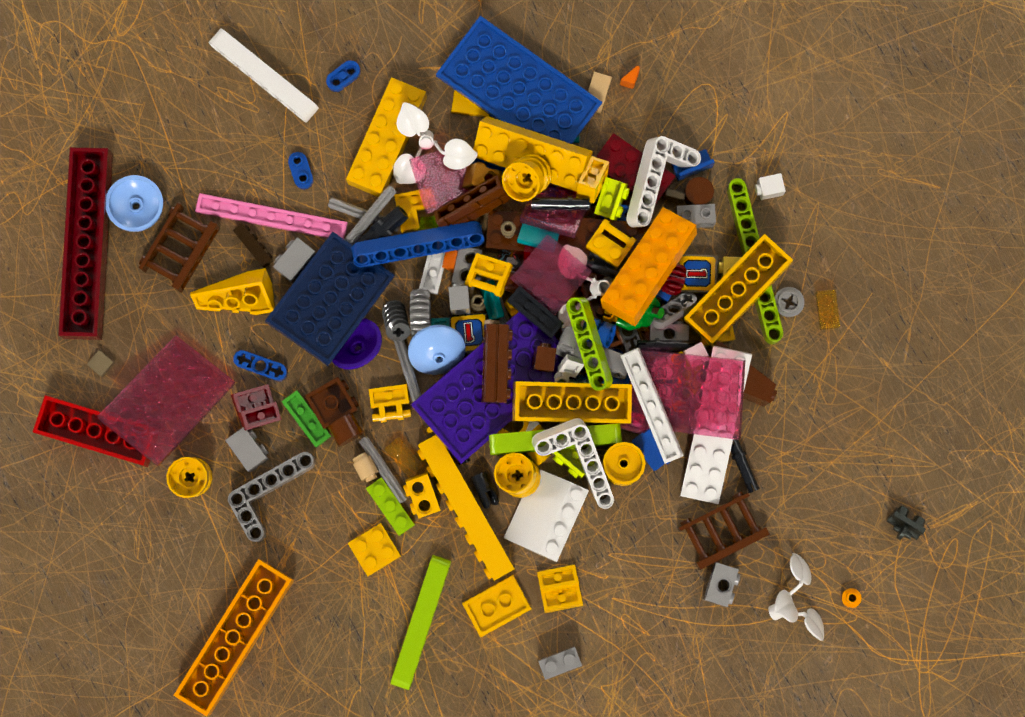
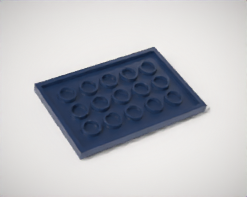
[265,232,395,366]

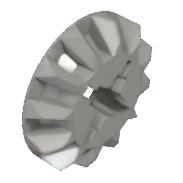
[775,287,804,318]

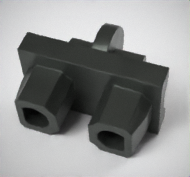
[886,506,926,540]

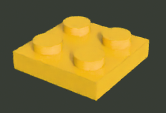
[348,523,401,577]

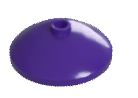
[332,319,382,370]

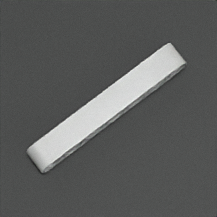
[208,28,319,123]

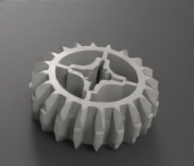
[410,289,431,338]

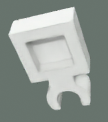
[554,354,584,383]

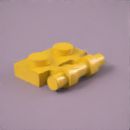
[369,384,411,423]

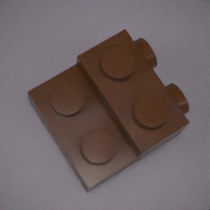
[305,377,359,430]

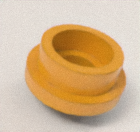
[841,588,861,608]

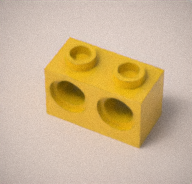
[576,156,609,204]
[403,472,441,518]

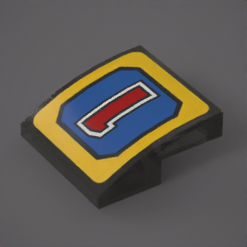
[449,312,487,355]

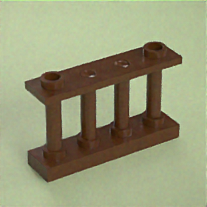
[139,203,220,293]
[677,491,770,570]

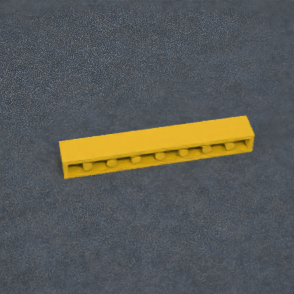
[417,435,515,581]

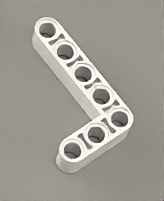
[626,136,701,228]
[532,418,614,509]

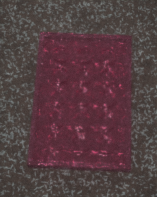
[98,335,235,466]
[628,348,746,440]

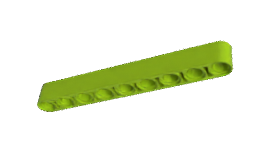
[727,178,783,344]

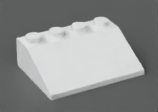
[504,469,589,562]

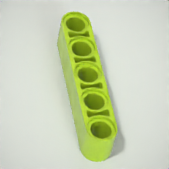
[566,297,613,391]

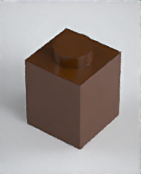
[531,343,557,372]

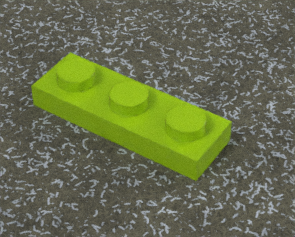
[366,477,415,536]

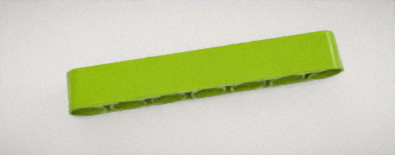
[488,424,622,455]
[390,555,451,690]

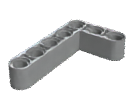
[228,452,316,542]

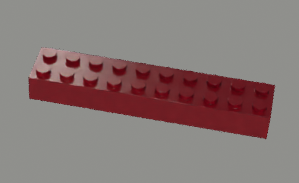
[58,147,113,340]

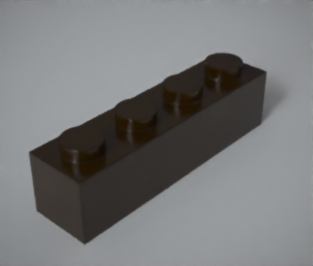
[233,223,273,268]

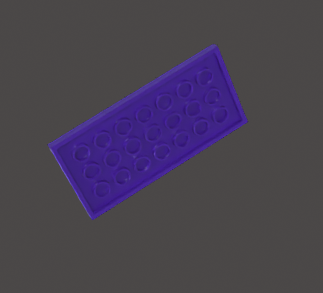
[410,312,564,464]

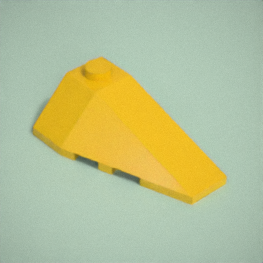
[190,268,275,315]

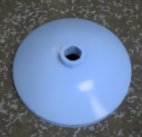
[106,175,163,232]
[408,325,466,375]

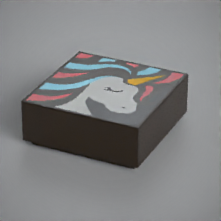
[497,253,522,271]

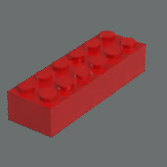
[33,395,160,467]

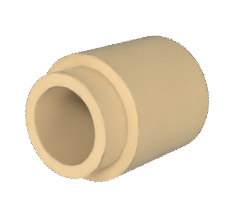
[353,452,379,482]

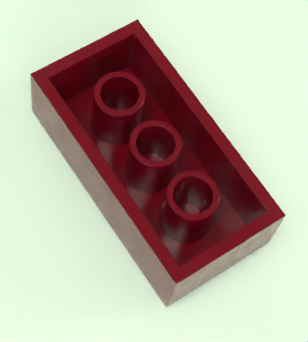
[596,133,676,208]

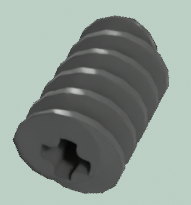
[382,300,411,341]

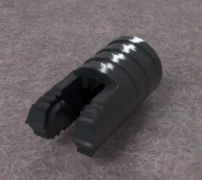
[471,471,499,509]

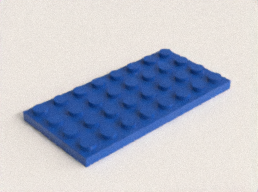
[436,16,602,144]

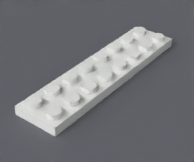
[680,345,752,504]

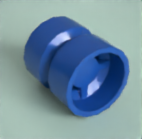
[582,317,616,348]

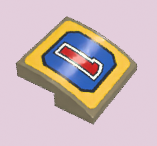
[678,254,719,294]

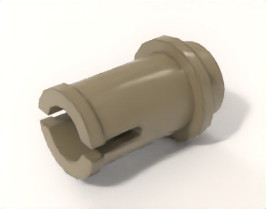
[500,221,516,239]
[471,294,485,311]

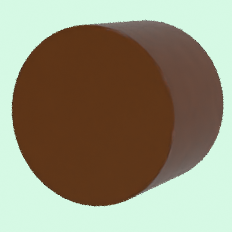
[684,177,714,205]
[328,413,364,447]

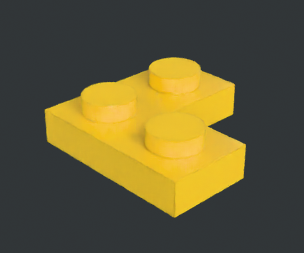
[394,188,435,233]

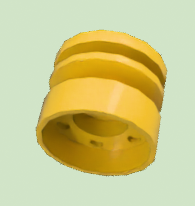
[502,154,552,202]
[494,452,541,498]
[166,457,213,498]

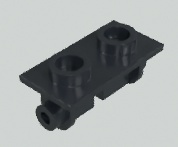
[586,252,626,279]

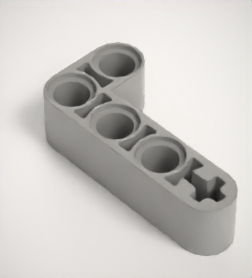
[556,326,627,379]

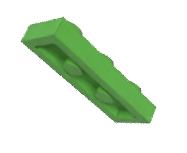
[281,390,332,448]

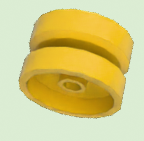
[602,442,646,486]

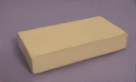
[588,72,612,113]

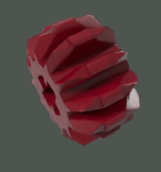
[661,263,687,295]

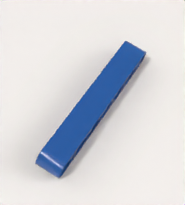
[352,221,484,267]

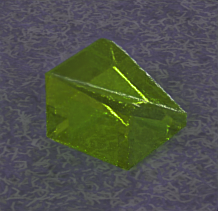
[419,216,439,231]

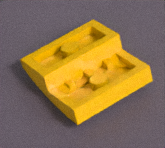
[537,565,583,613]

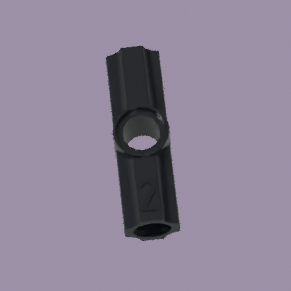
[355,205,409,243]

